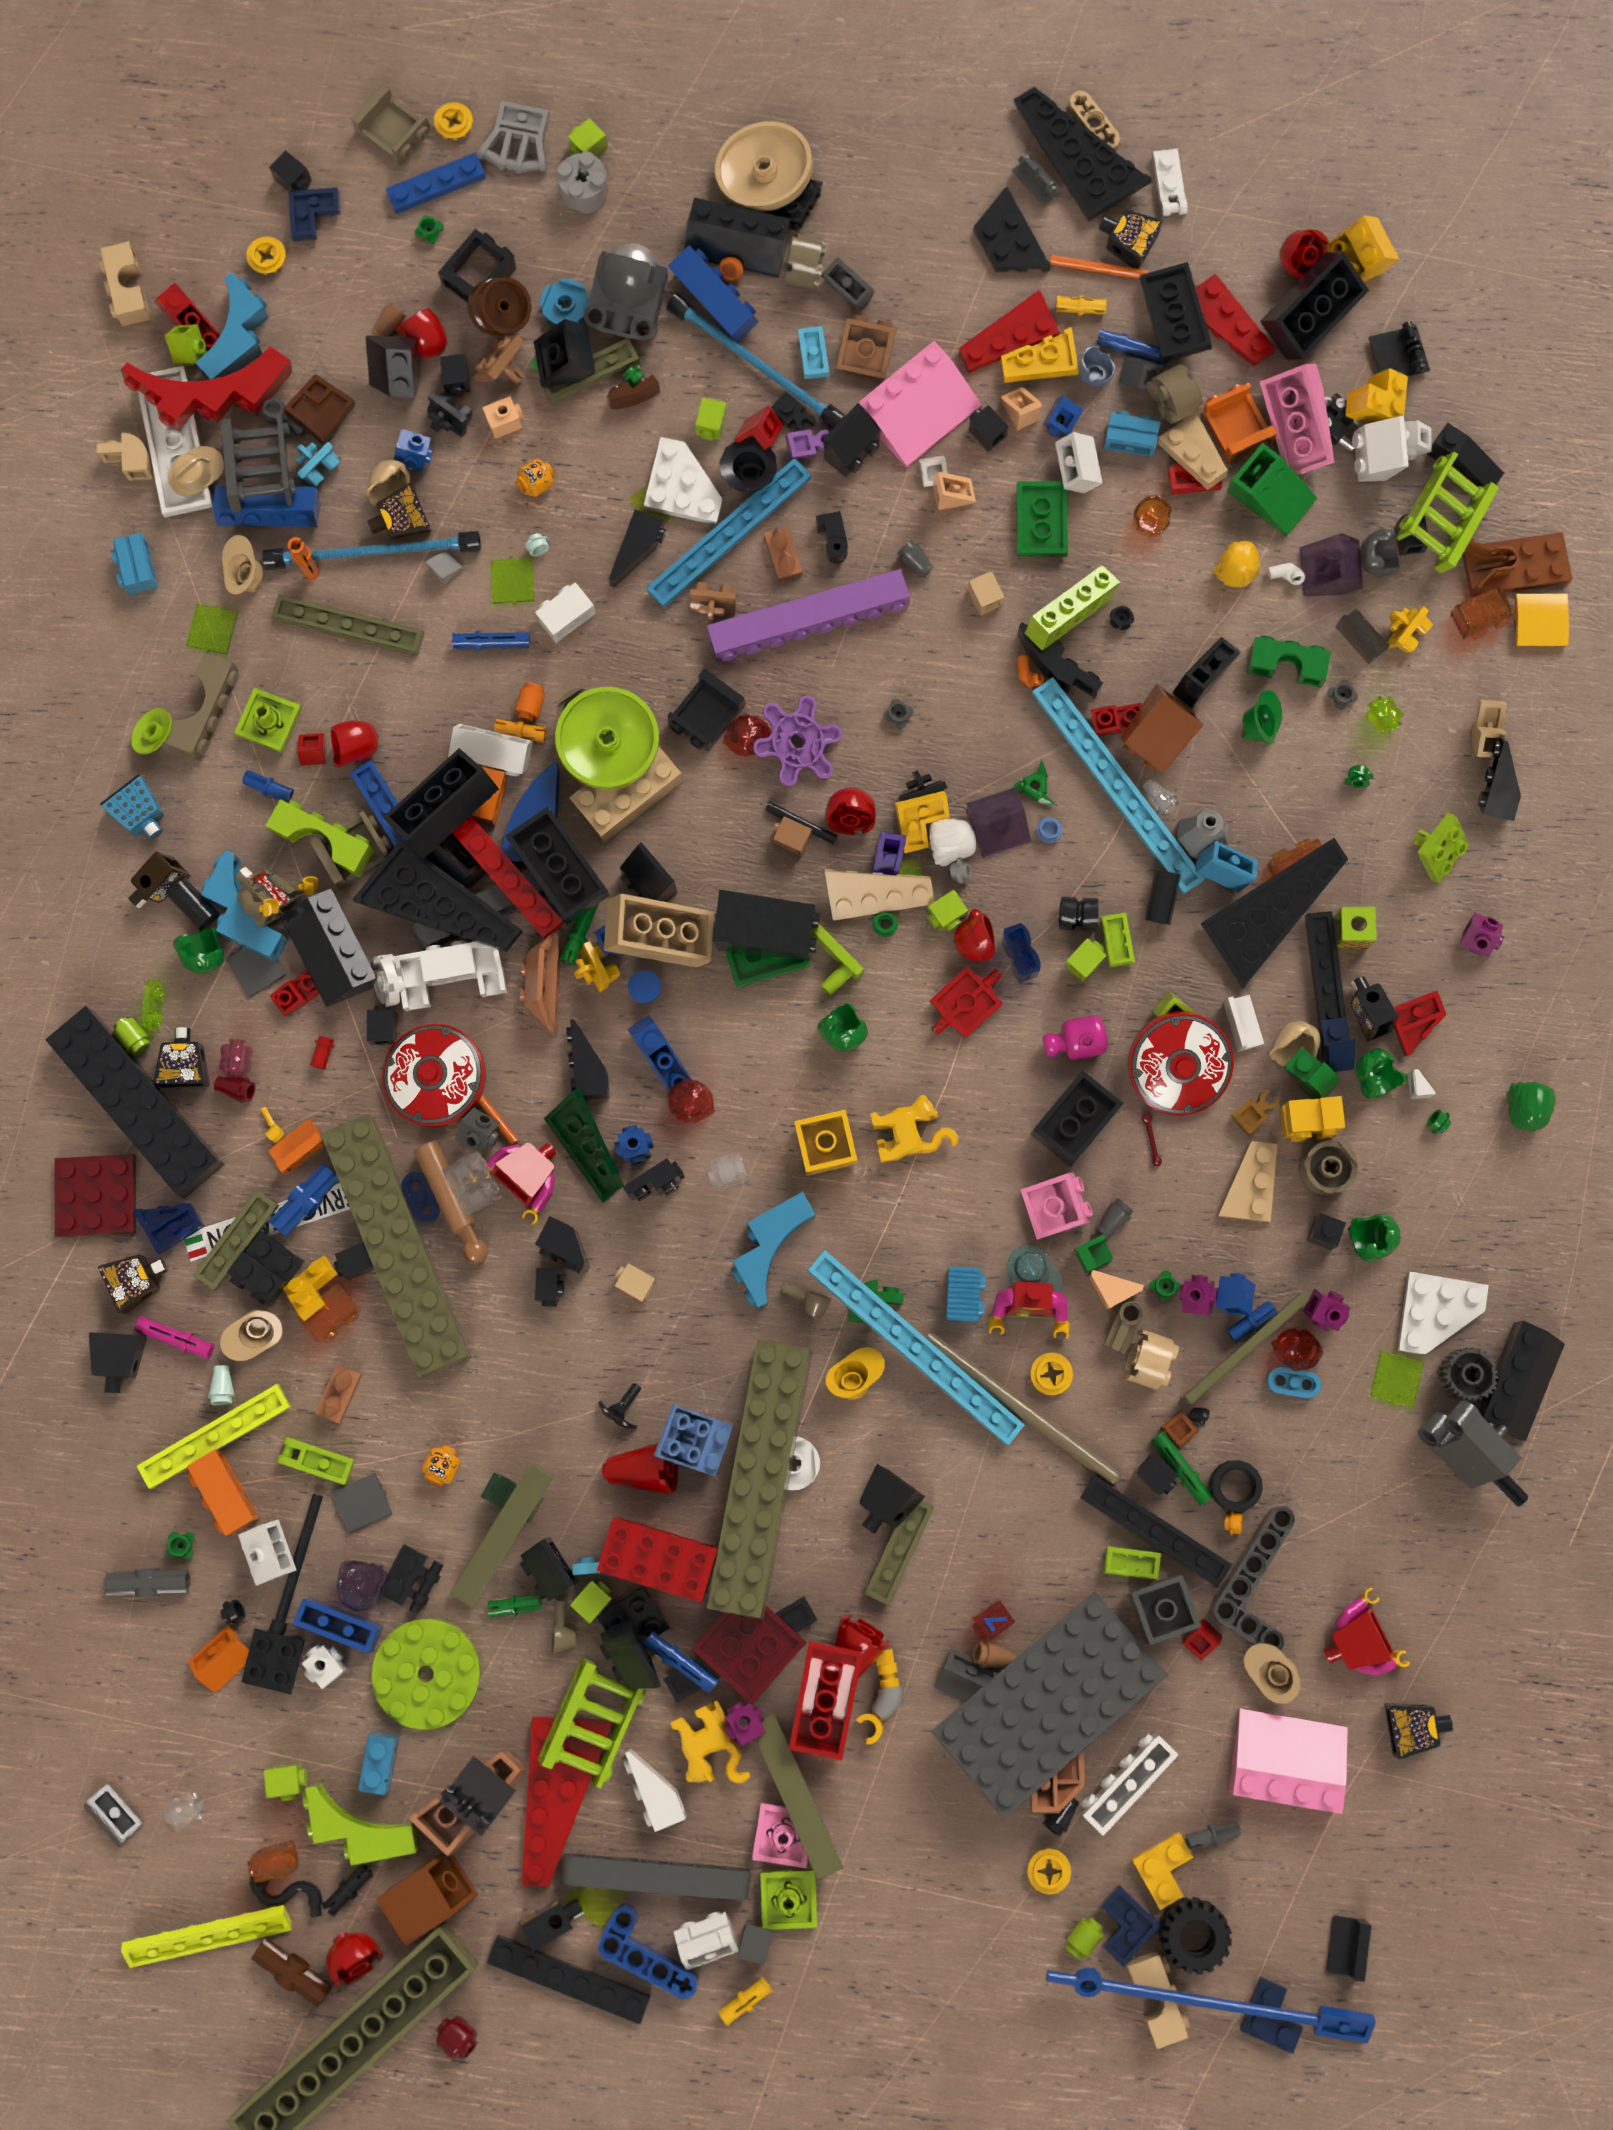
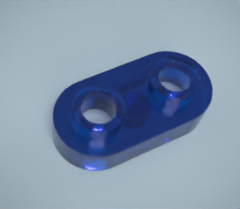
[401,1172,440,1223]

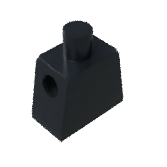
[89,1332,147,1393]
[859,1464,925,1534]

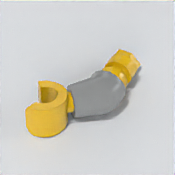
[856,1649,903,1745]

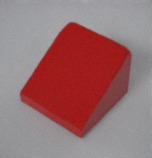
[297,733,326,765]
[1182,1618,1222,1661]

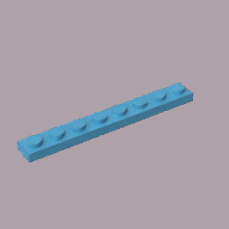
[646,458,812,609]

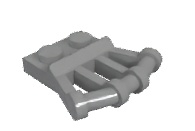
[478,101,550,174]

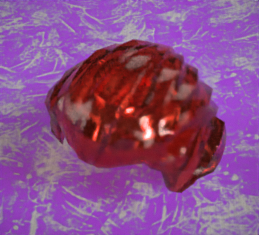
[723,714,771,757]
[667,1078,715,1123]
[1271,1328,1323,1371]

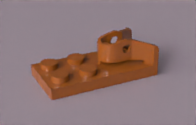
[1462,532,1573,597]

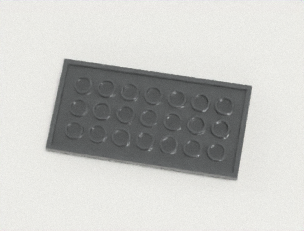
[931,1591,1168,1820]

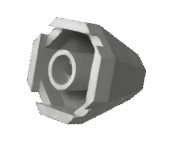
[1176,807,1230,860]

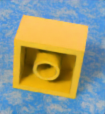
[794,1109,858,1176]

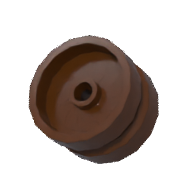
[467,277,532,336]

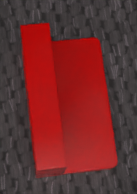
[735,405,783,450]

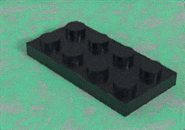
[1139,262,1212,363]

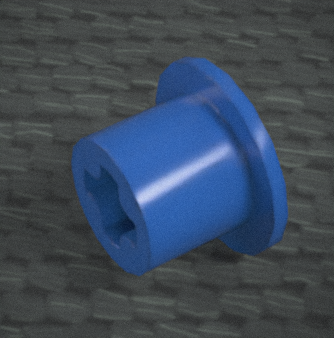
[628,970,661,1003]

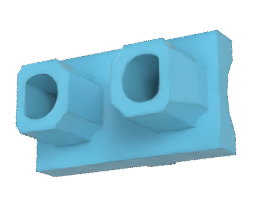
[295,442,340,487]

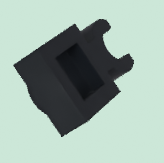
[771,391,815,431]

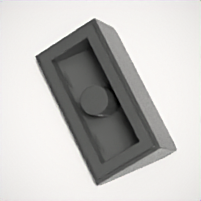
[84,1783,143,1847]

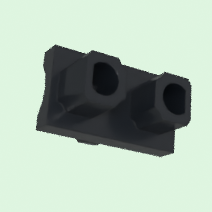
[427,391,473,438]
[898,771,947,802]

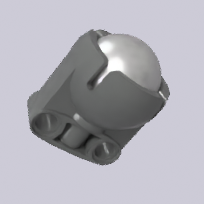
[584,243,668,341]

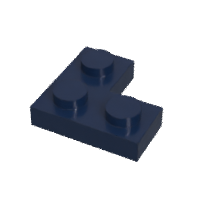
[288,187,340,241]
[1101,1885,1161,1967]
[1240,1976,1303,2054]

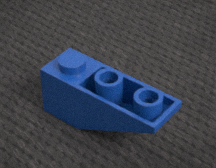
[627,1015,695,1099]

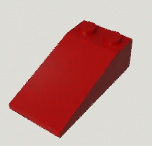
[789,1641,863,1760]

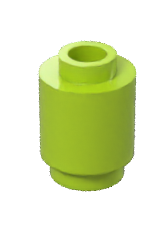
[112,1017,151,1057]
[1065,1917,1104,1961]

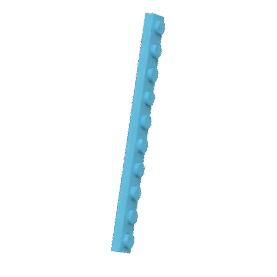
[1032,677,1205,895]
[806,1250,1024,1446]

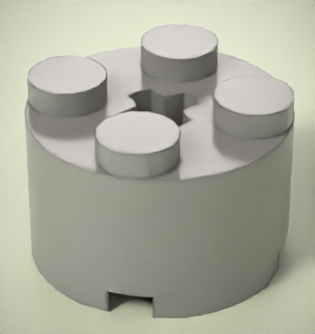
[557,151,609,214]

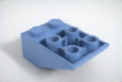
[654,1404,733,1477]

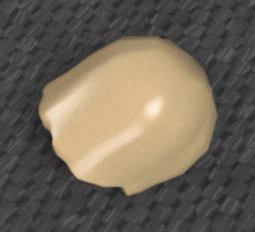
[366,460,410,506]
[1269,1021,1320,1066]

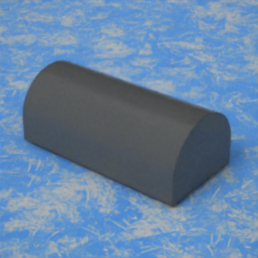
[821,257,874,310]

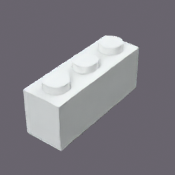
[448,724,533,776]

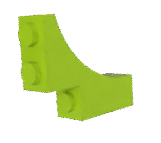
[303,1783,420,1866]

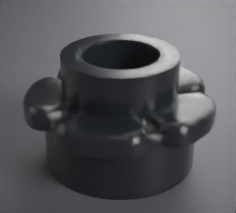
[1109,606,1134,630]
[221,1599,245,1626]

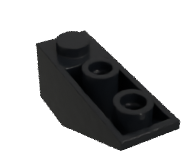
[1478,735,1521,821]
[566,1019,610,1100]

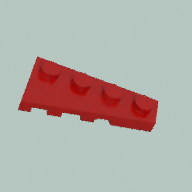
[1195,274,1275,367]
[959,290,1060,373]

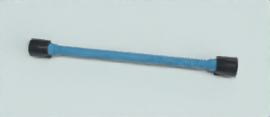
[666,293,846,429]
[262,531,481,570]

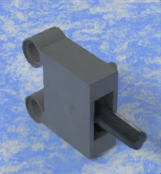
[1418,1400,1528,1507]

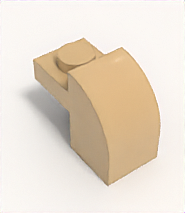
[97,433,154,480]
[1471,699,1507,758]

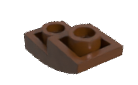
[606,374,660,410]

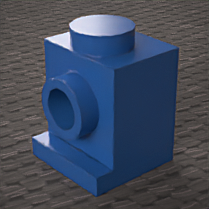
[1043,396,1084,439]

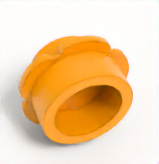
[1225,1511,1243,1536]

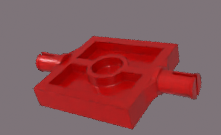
[930,966,1003,1039]

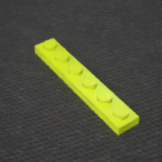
[137,1384,291,1489]
[121,1905,292,1968]

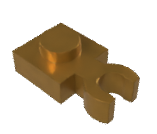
[1230,1090,1279,1136]

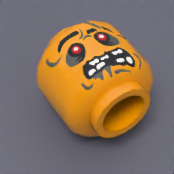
[516,459,554,497]
[421,1445,461,1487]

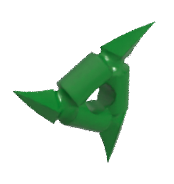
[1006,759,1057,806]

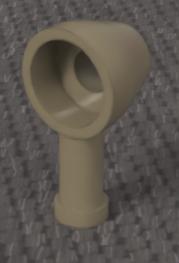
[781,1282,831,1318]
[552,1601,576,1653]

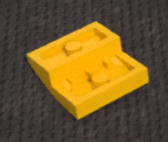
[1514,594,1569,646]

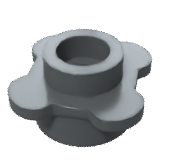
[1327,680,1358,710]
[883,699,914,729]

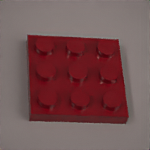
[54,1154,136,1237]
[692,1606,807,1705]

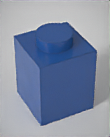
[1216,1273,1255,1315]

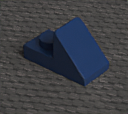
[1319,1017,1356,1072]

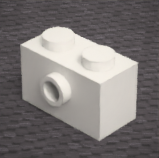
[238,1519,296,1586]

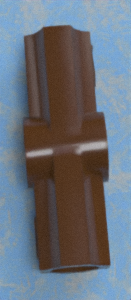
[251,1937,333,2007]

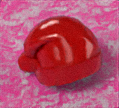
[954,909,995,962]

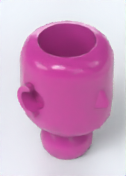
[1042,1015,1108,1062]

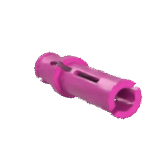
[134,1316,215,1360]

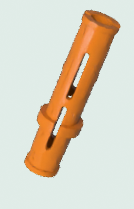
[288,537,320,580]

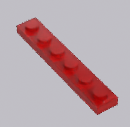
[453,816,565,938]

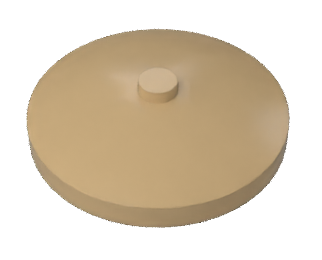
[715,121,813,212]

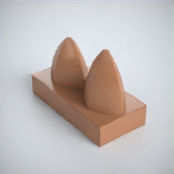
[764,526,803,582]
[315,1364,362,1424]

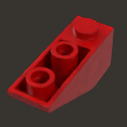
[154,282,221,353]

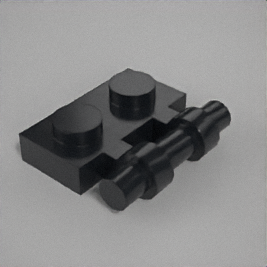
[378,1544,444,1614]

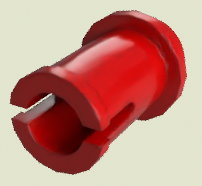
[310,1035,335,1070]

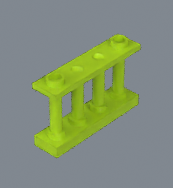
[1396,451,1499,573]
[537,1657,646,1789]

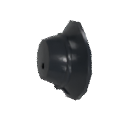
[719,438,778,492]

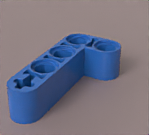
[598,1904,698,1999]

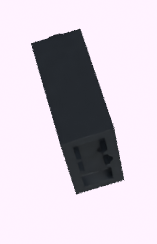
[438,229,517,303]

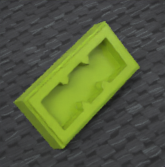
[1100,912,1135,968]
[1104,1546,1161,1580]

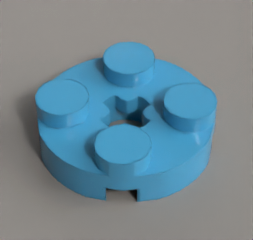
[540,279,589,327]

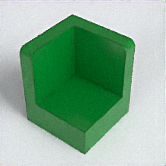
[1074,1234,1113,1274]

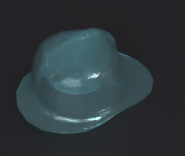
[1008,1245,1062,1292]

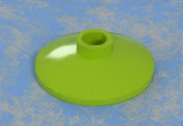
[131,708,172,755]

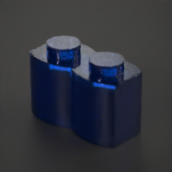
[1002,923,1041,983]

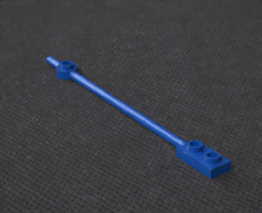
[1046,1968,1376,2043]

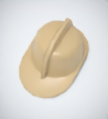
[168,446,224,497]
[222,535,263,595]
[220,1310,283,1361]
[1244,1643,1300,1704]

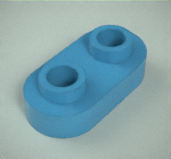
[1266,1367,1321,1398]

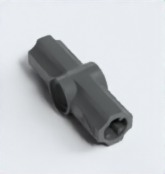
[104,1568,191,1597]

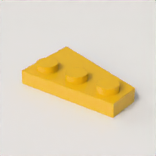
[1001,327,1078,383]

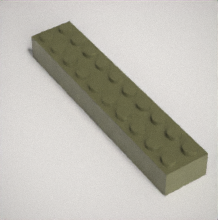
[321,1113,472,1378]
[707,1340,812,1620]
[226,1921,480,2130]

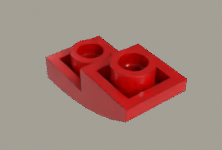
[1091,702,1142,735]
[270,969,319,1016]

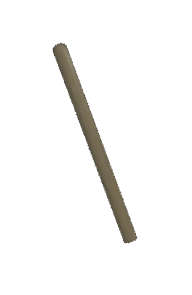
[926,1332,1121,1486]

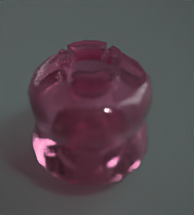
[219,1039,253,1077]

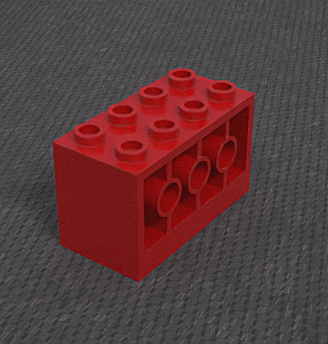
[597,1517,718,1603]

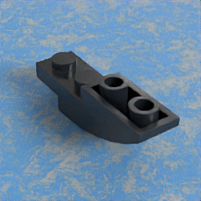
[1017,622,1103,698]

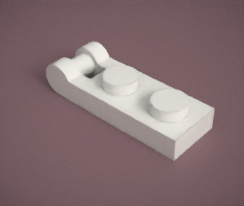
[1152,149,1188,217]

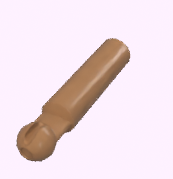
[414,1141,488,1265]

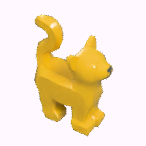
[870,1095,959,1163]
[670,1700,750,1784]

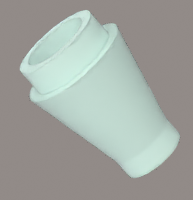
[208,1365,235,1406]

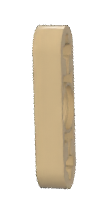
[1068,91,1120,151]

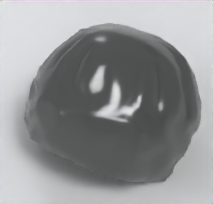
[1360,529,1400,577]

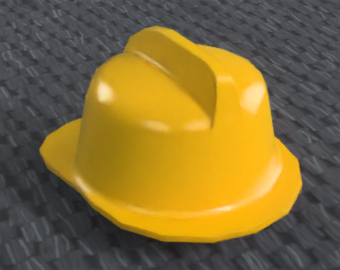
[826,1347,885,1400]

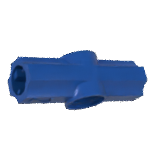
[269,1163,339,1237]

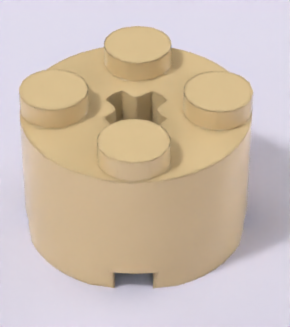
[1124,1329,1179,1390]

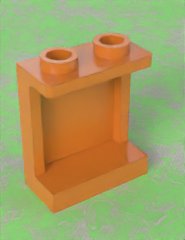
[1202,383,1277,464]

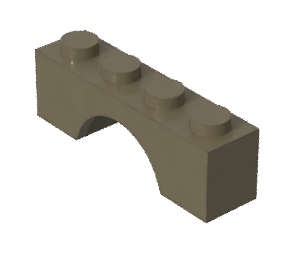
[164,652,239,761]

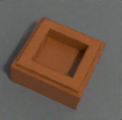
[1161,1410,1199,1448]

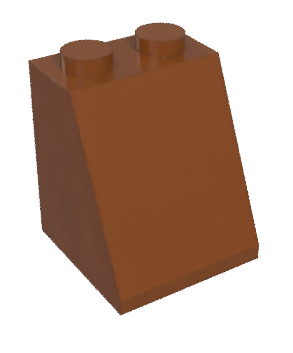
[1121,684,1203,773]
[376,1852,478,1946]

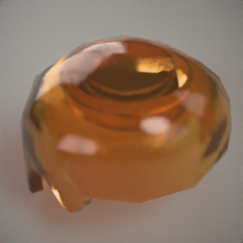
[1133,495,1172,537]

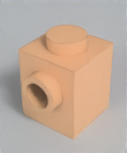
[482,396,524,439]

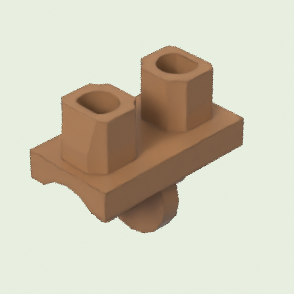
[690,582,736,622]

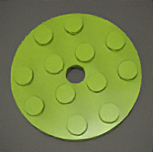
[372,1618,481,1730]

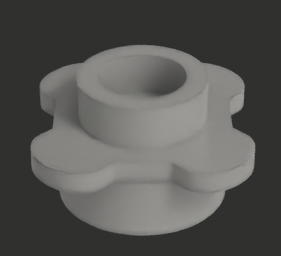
[950,858,971,885]

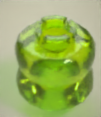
[1366,696,1404,734]

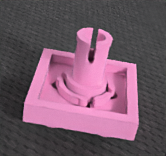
[752,1802,808,1868]

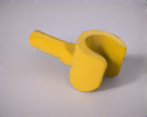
[261,1107,284,1143]

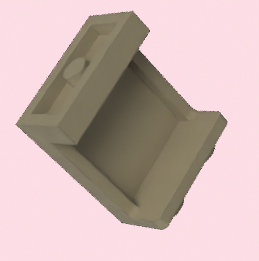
[351,83,431,165]
[309,811,392,890]

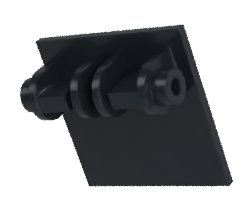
[762,179,823,231]
[1368,321,1430,377]
[596,1587,670,1644]
[241,1628,305,1695]
[440,1756,516,1836]

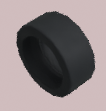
[1209,1460,1263,1511]

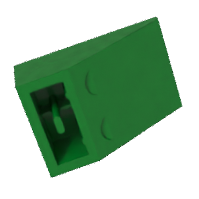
[1227,443,1317,536]

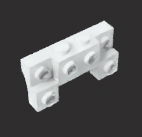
[394,940,508,1011]

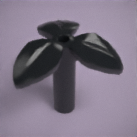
[598,1383,641,1429]

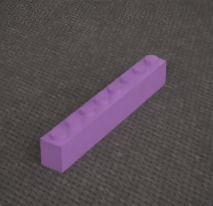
[707,569,910,662]

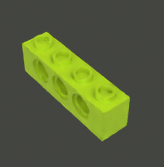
[1025,565,1120,651]

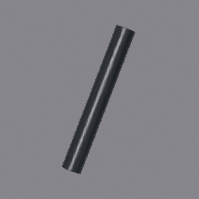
[765,802,838,845]

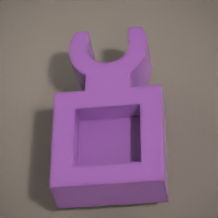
[785,429,829,460]

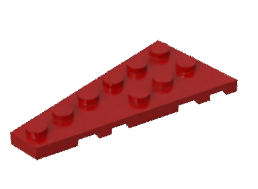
[521,1716,613,1887]

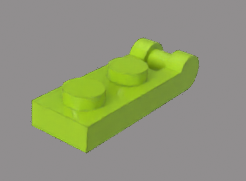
[276,1436,356,1485]

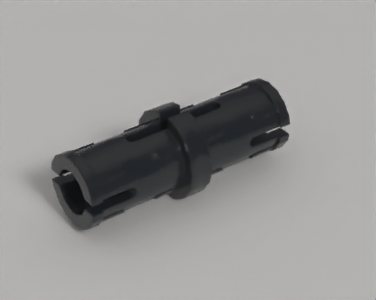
[322,1863,374,1916]

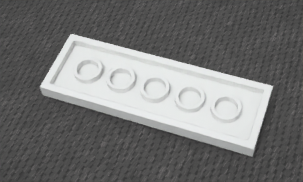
[138,365,213,517]

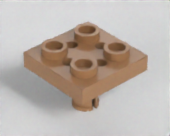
[471,334,525,385]

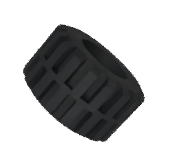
[1158,1897,1232,1975]

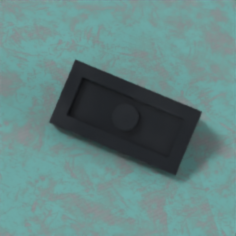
[1327,1915,1372,1982]

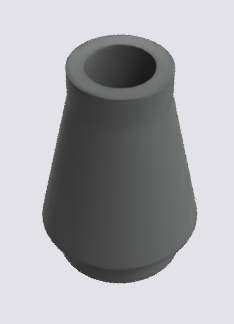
[897,540,934,578]
[1096,1198,1134,1238]

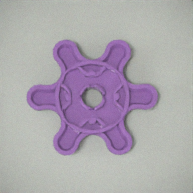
[753,695,842,786]

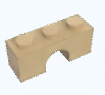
[99,241,151,327]
[1126,1950,1190,2049]

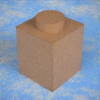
[771,816,812,858]

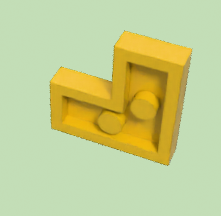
[895,791,950,853]
[283,1255,338,1321]
[1132,1832,1194,1910]

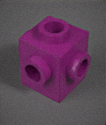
[1460,912,1504,957]
[1178,1275,1218,1315]
[1303,1288,1350,1331]
[723,1702,766,1748]

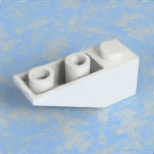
[623,1749,687,1832]

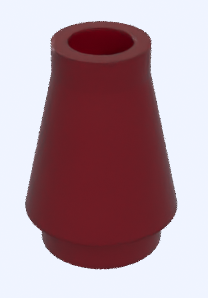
[214,1076,255,1103]

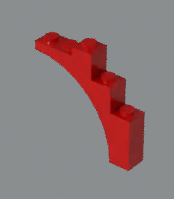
[121,346,292,431]

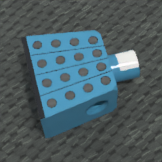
[100,774,164,839]

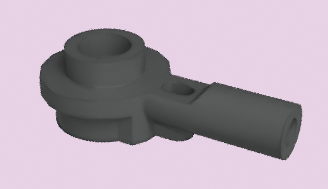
[262,398,306,437]

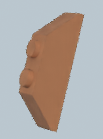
[520,929,561,1036]
[1029,1751,1085,1813]

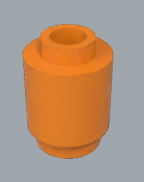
[514,682,545,722]

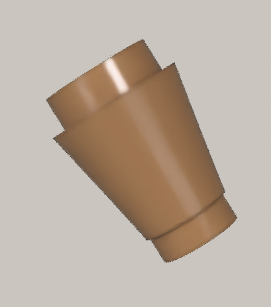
[371,303,406,336]
[973,1640,1015,1668]

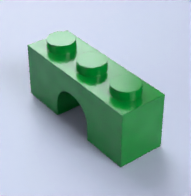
[1247,636,1331,688]

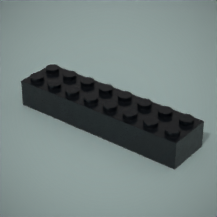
[45,1006,225,1199]

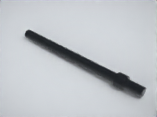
[269,1494,323,1635]

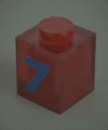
[971,1599,1015,1641]

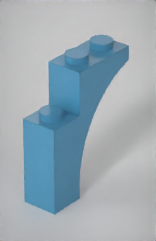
[195,272,269,380]
[201,850,288,962]
[731,1192,816,1309]

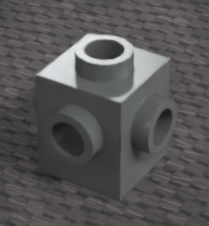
[455,1108,500,1155]

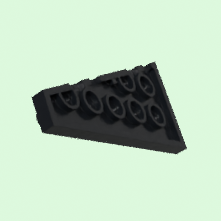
[1013,86,1152,222]
[1201,838,1348,988]
[352,840,523,952]

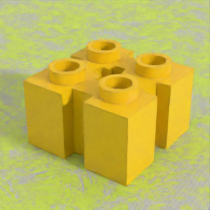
[1279,1096,1345,1143]

